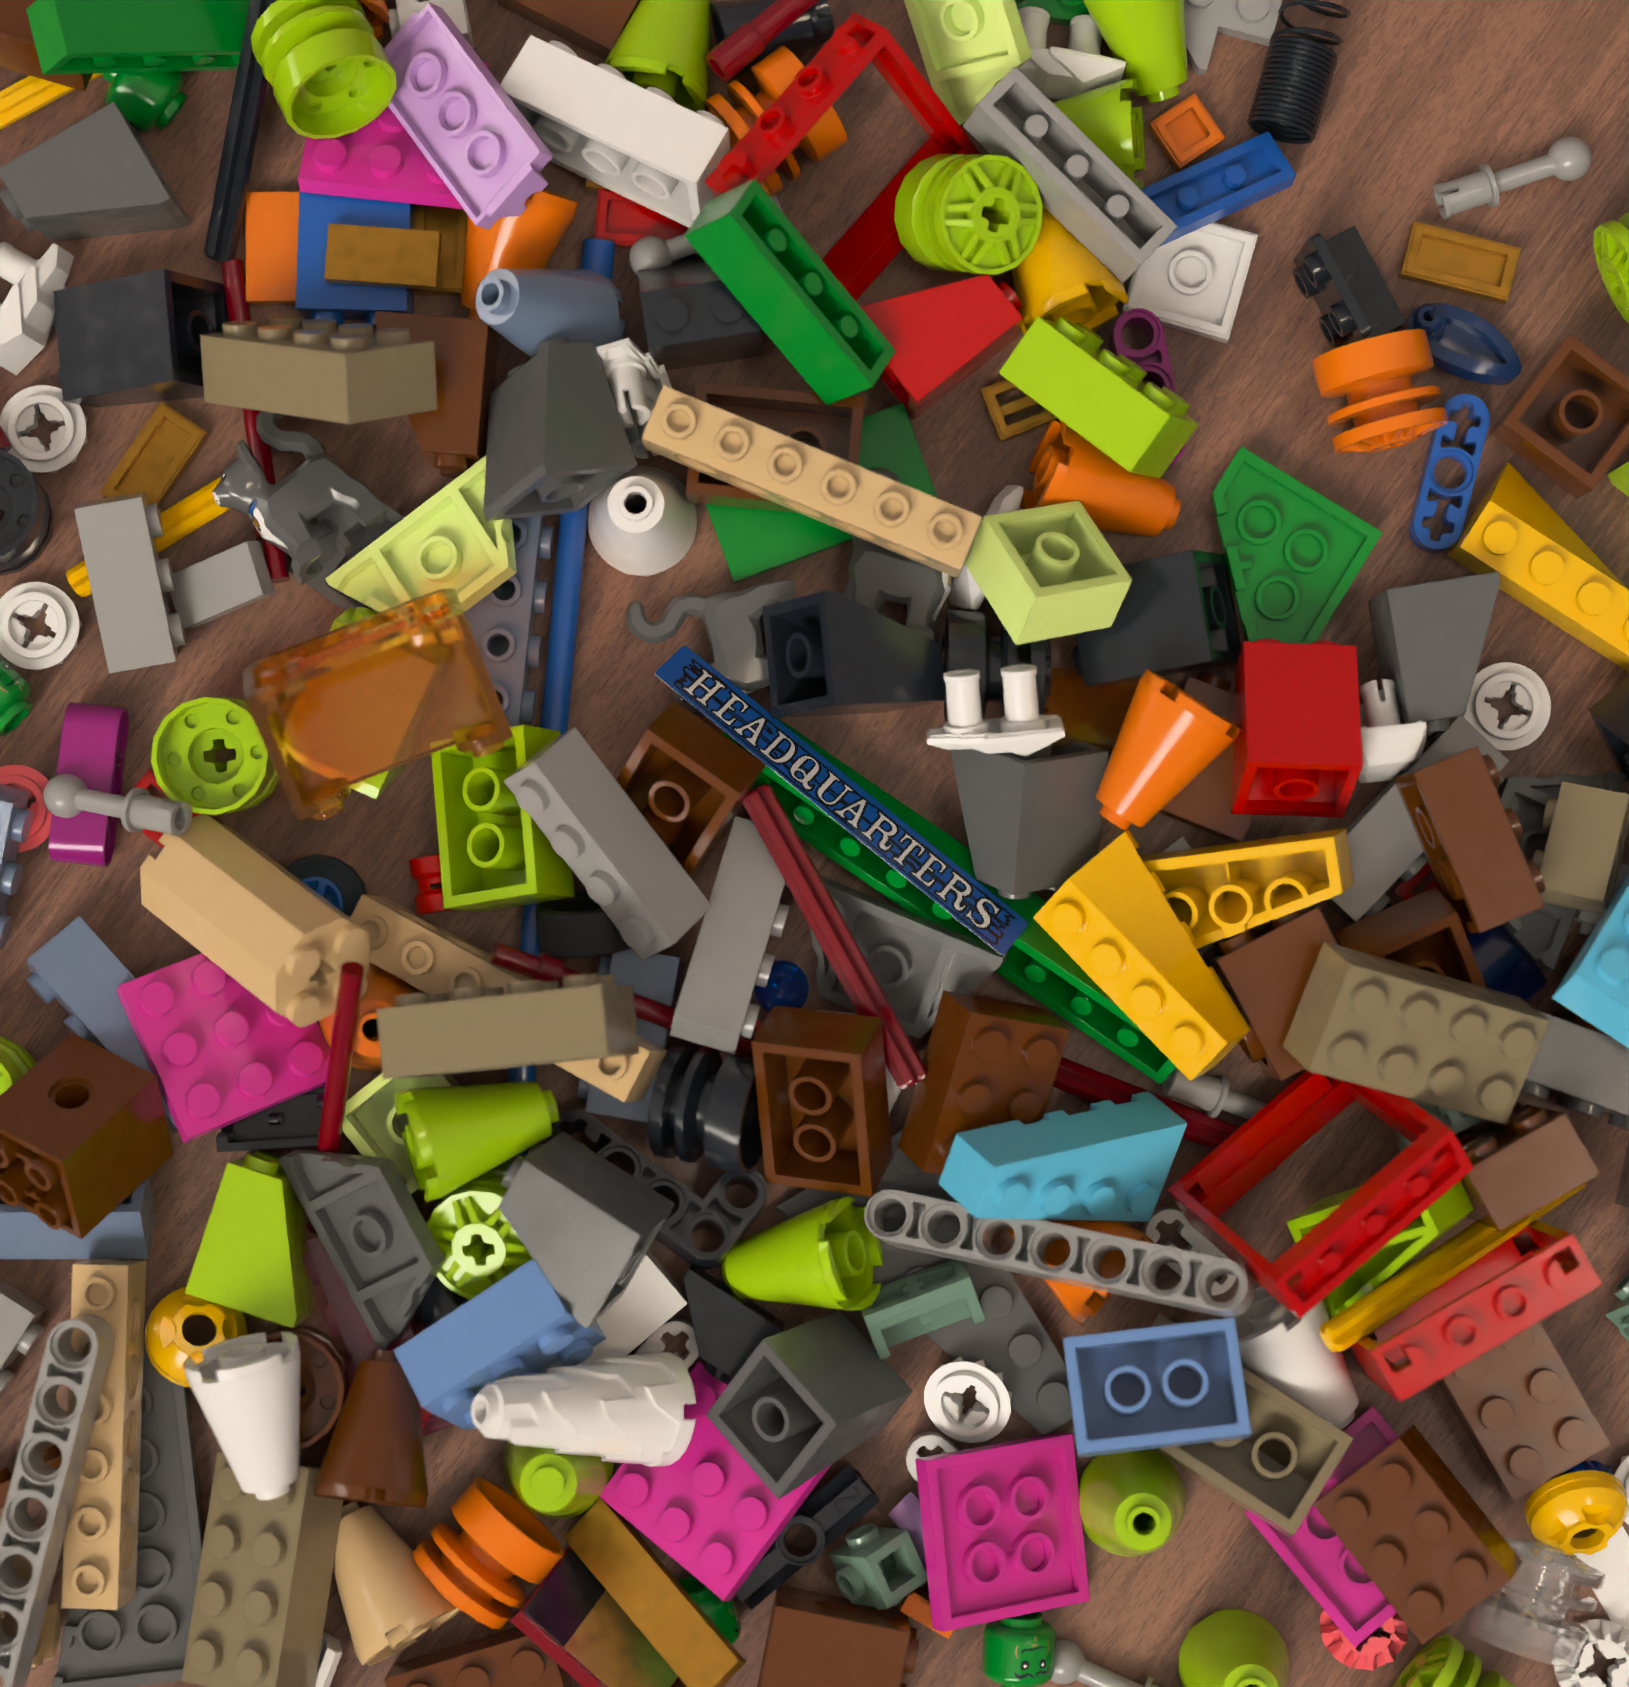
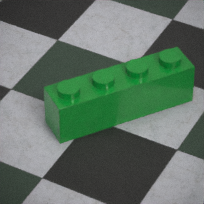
[26,0,250,75]
[684,178,896,406]

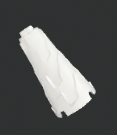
[471,1351,696,1467]

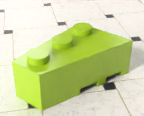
[1286,1180,1474,1319]

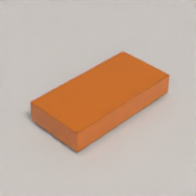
[246,191,299,305]

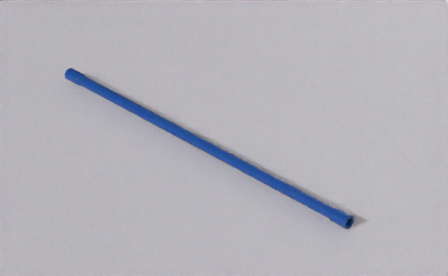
[507,239,616,1159]

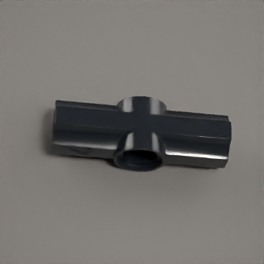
[736,1462,880,1610]

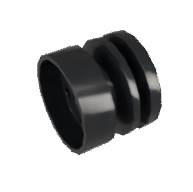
[0,448,54,576]
[944,610,1051,723]
[647,1042,763,1175]

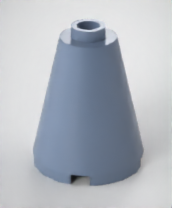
[475,269,625,358]

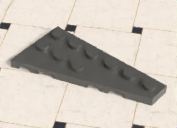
[777,1129,1073,1435]
[51,1343,205,1687]

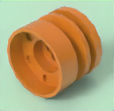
[704,45,848,197]
[1311,329,1449,454]
[412,1477,564,1630]

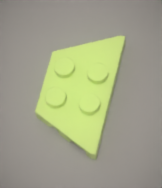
[904,0,1032,127]
[325,455,517,639]

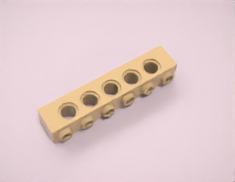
[641,385,982,578]
[351,894,667,1102]
[61,1259,146,1610]

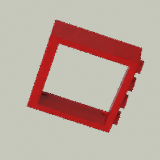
[704,12,981,302]
[1167,1071,1474,1319]
[1349,1220,1602,1402]

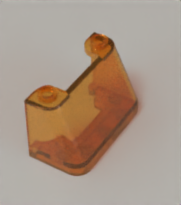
[242,588,514,821]

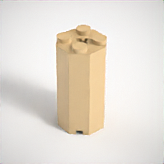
[140,814,370,1027]

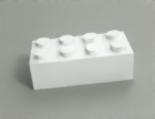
[500,35,731,228]

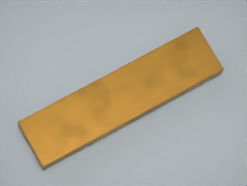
[563,1498,746,1687]

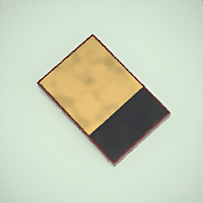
[510,1546,680,1687]

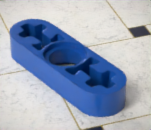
[1408,394,1490,553]

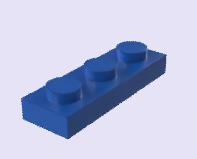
[1140,131,1296,247]

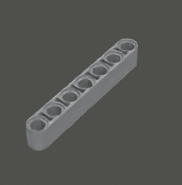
[864,1190,1254,1317]
[0,1314,114,1687]

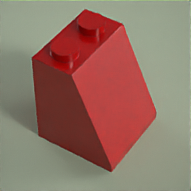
[860,274,1023,420]
[1231,638,1363,818]

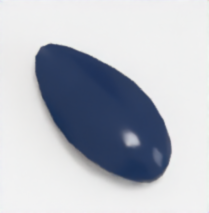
[1408,303,1522,385]

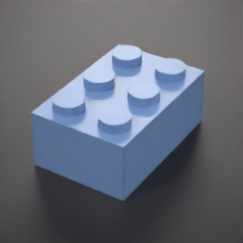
[393,1259,606,1431]
[1063,1317,1251,1458]

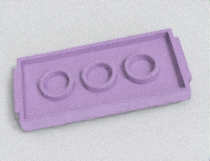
[384,3,553,229]

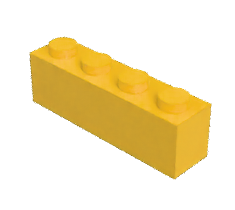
[1447,462,1629,672]
[1140,828,1354,949]
[1033,830,1250,1081]

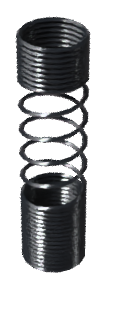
[1247,0,1351,144]

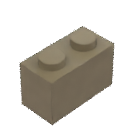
[1532,781,1629,914]

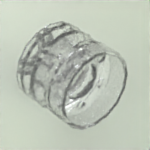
[1463,1537,1606,1669]

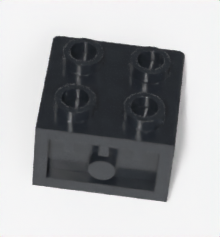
[1292,226,1406,347]

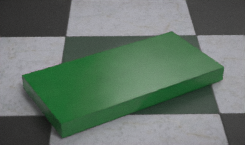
[705,403,938,584]

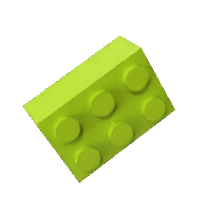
[999,316,1199,478]
[430,725,575,912]

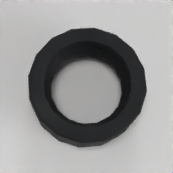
[535,891,631,959]

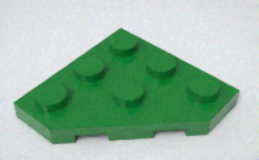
[1210,446,1383,644]

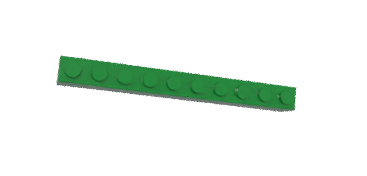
[722,709,1176,1085]

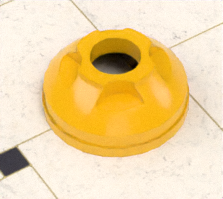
[144,1287,248,1388]
[1524,1470,1629,1555]

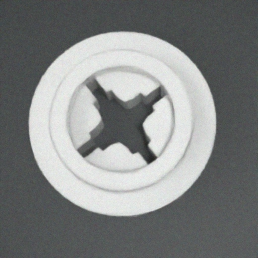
[0,385,88,473]
[0,582,82,671]
[1462,662,1551,750]
[924,1356,1013,1443]
[1554,1619,1629,1687]

